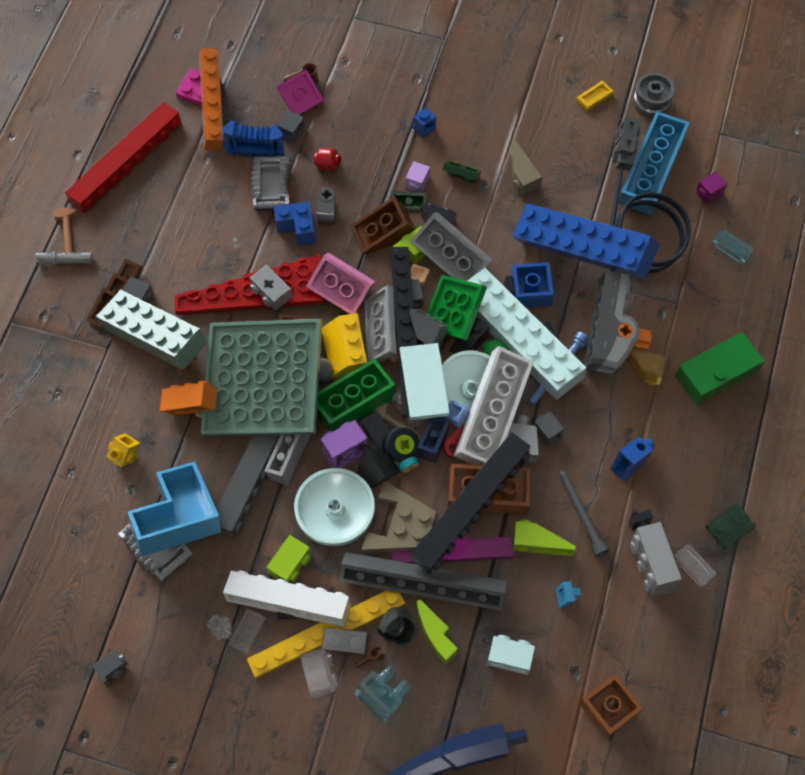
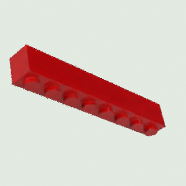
[65,102,181,213]

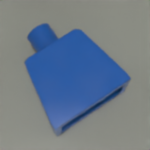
[610,437,655,482]

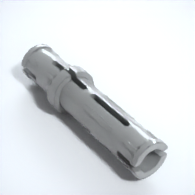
[35,251,93,265]

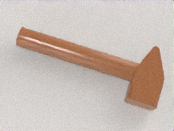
[54,207,77,253]

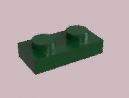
[443,160,481,181]

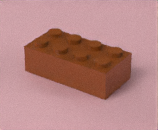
[448,464,531,515]

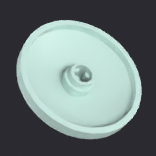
[442,350,490,424]
[294,468,375,546]

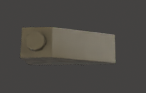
[511,139,542,196]

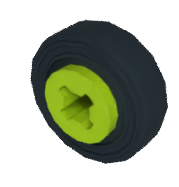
[385,427,420,462]

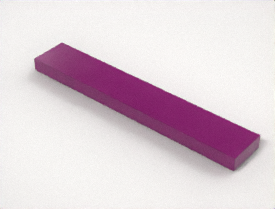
[391,537,513,564]

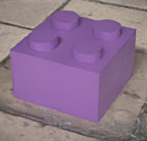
[321,420,368,469]

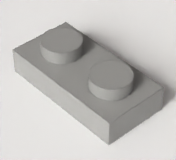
[322,627,367,654]

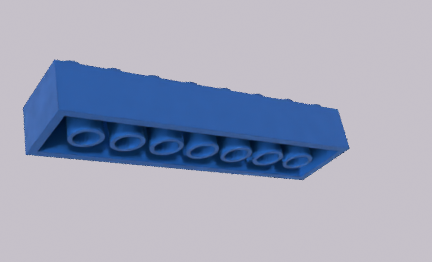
[512,203,660,279]

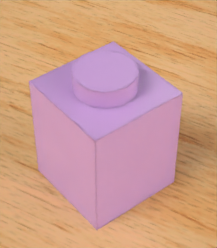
[406,161,430,193]

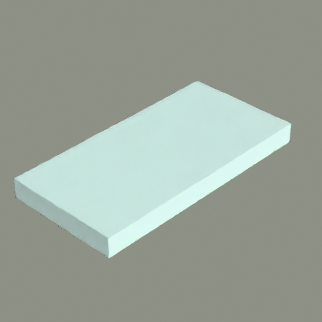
[400,343,449,420]

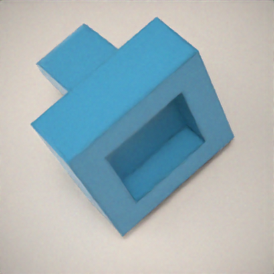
[555,581,582,608]

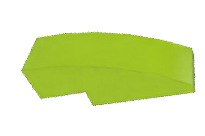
[417,599,458,665]

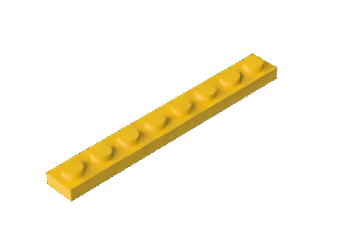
[247,590,406,679]

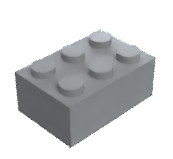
[630,522,682,598]

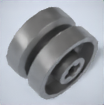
[633,73,675,118]

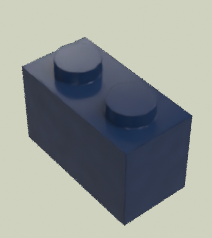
[417,417,450,463]

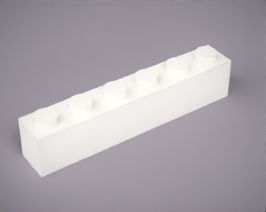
[223,570,351,627]

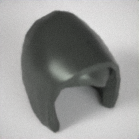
[377,607,416,648]

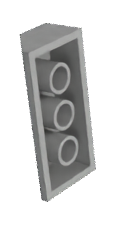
[410,212,492,281]

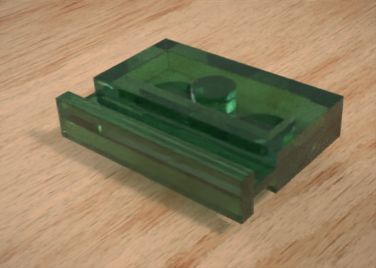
[705,503,756,550]

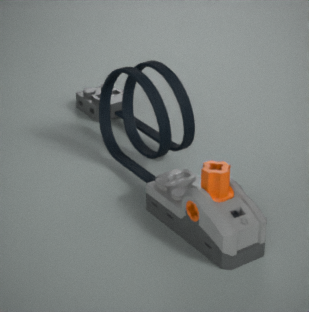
[584,116,691,374]

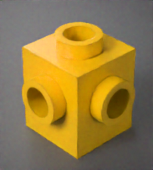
[106,433,140,467]

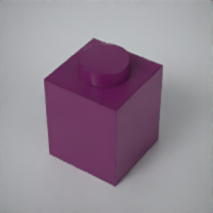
[696,172,727,204]

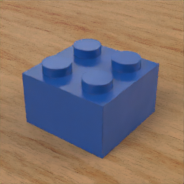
[511,262,554,307]

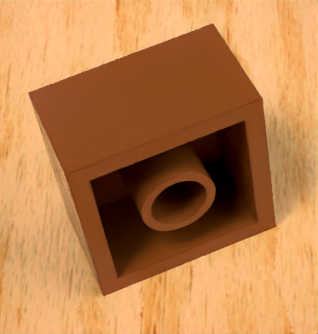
[579,674,643,739]

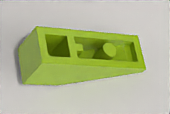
[513,520,576,556]

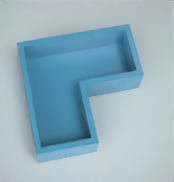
[127,461,221,557]

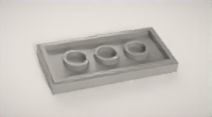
[364,285,396,363]

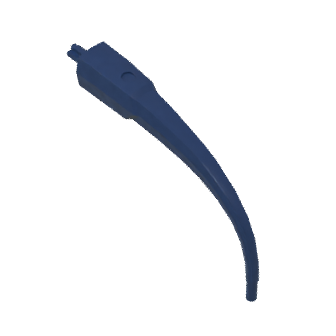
[386,723,528,775]

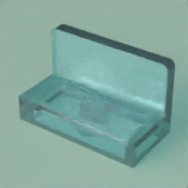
[712,229,754,264]

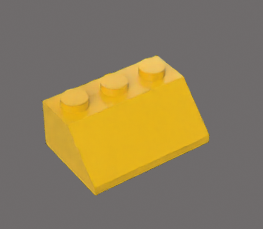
[322,313,367,379]

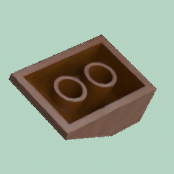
[350,196,416,254]

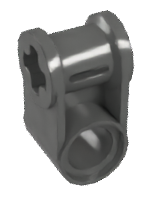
[316,187,336,223]

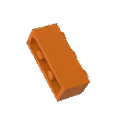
[160,381,218,416]

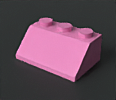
[306,253,376,314]

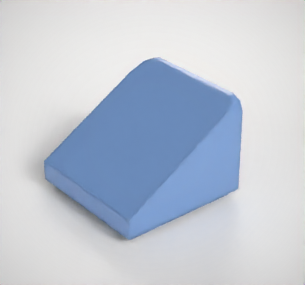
[443,400,469,429]

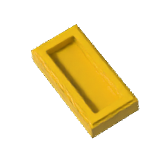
[576,81,614,112]

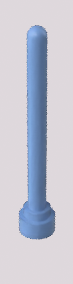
[530,332,589,404]

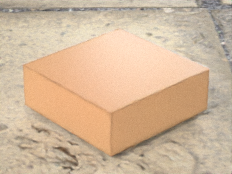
[410,264,430,287]

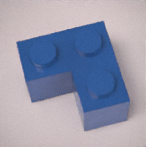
[274,201,315,246]

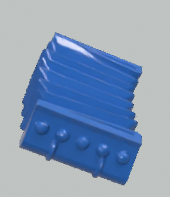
[222,120,285,158]

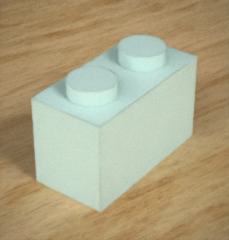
[487,635,535,675]

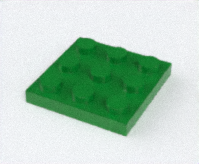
[427,275,487,341]

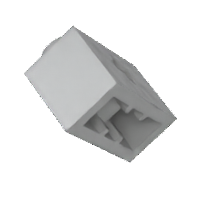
[250,265,292,311]

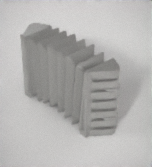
[250,156,290,209]
[118,524,193,582]

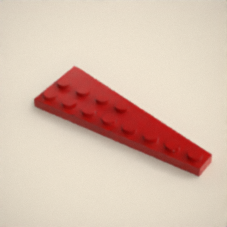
[175,253,324,315]

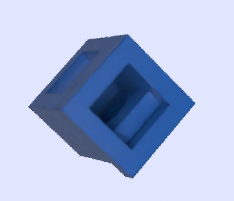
[412,108,436,138]

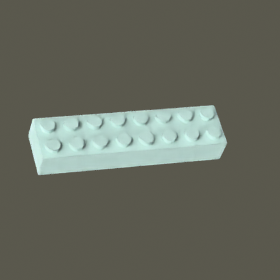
[468,268,586,400]

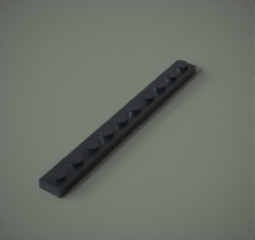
[389,247,417,418]

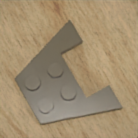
[361,481,436,553]

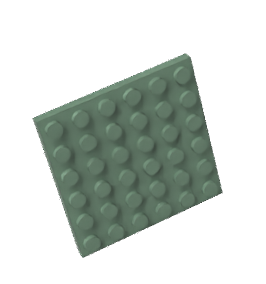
[201,319,322,436]

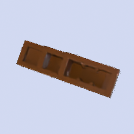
[86,258,143,328]

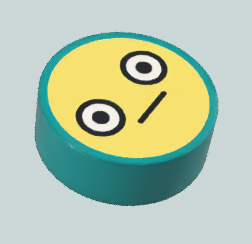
[399,457,419,473]

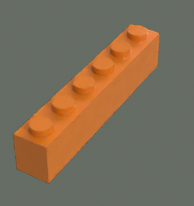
[199,48,223,151]

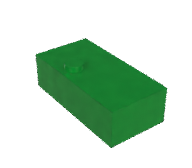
[675,332,765,405]
[317,358,397,432]

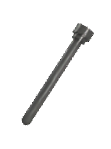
[559,471,610,558]

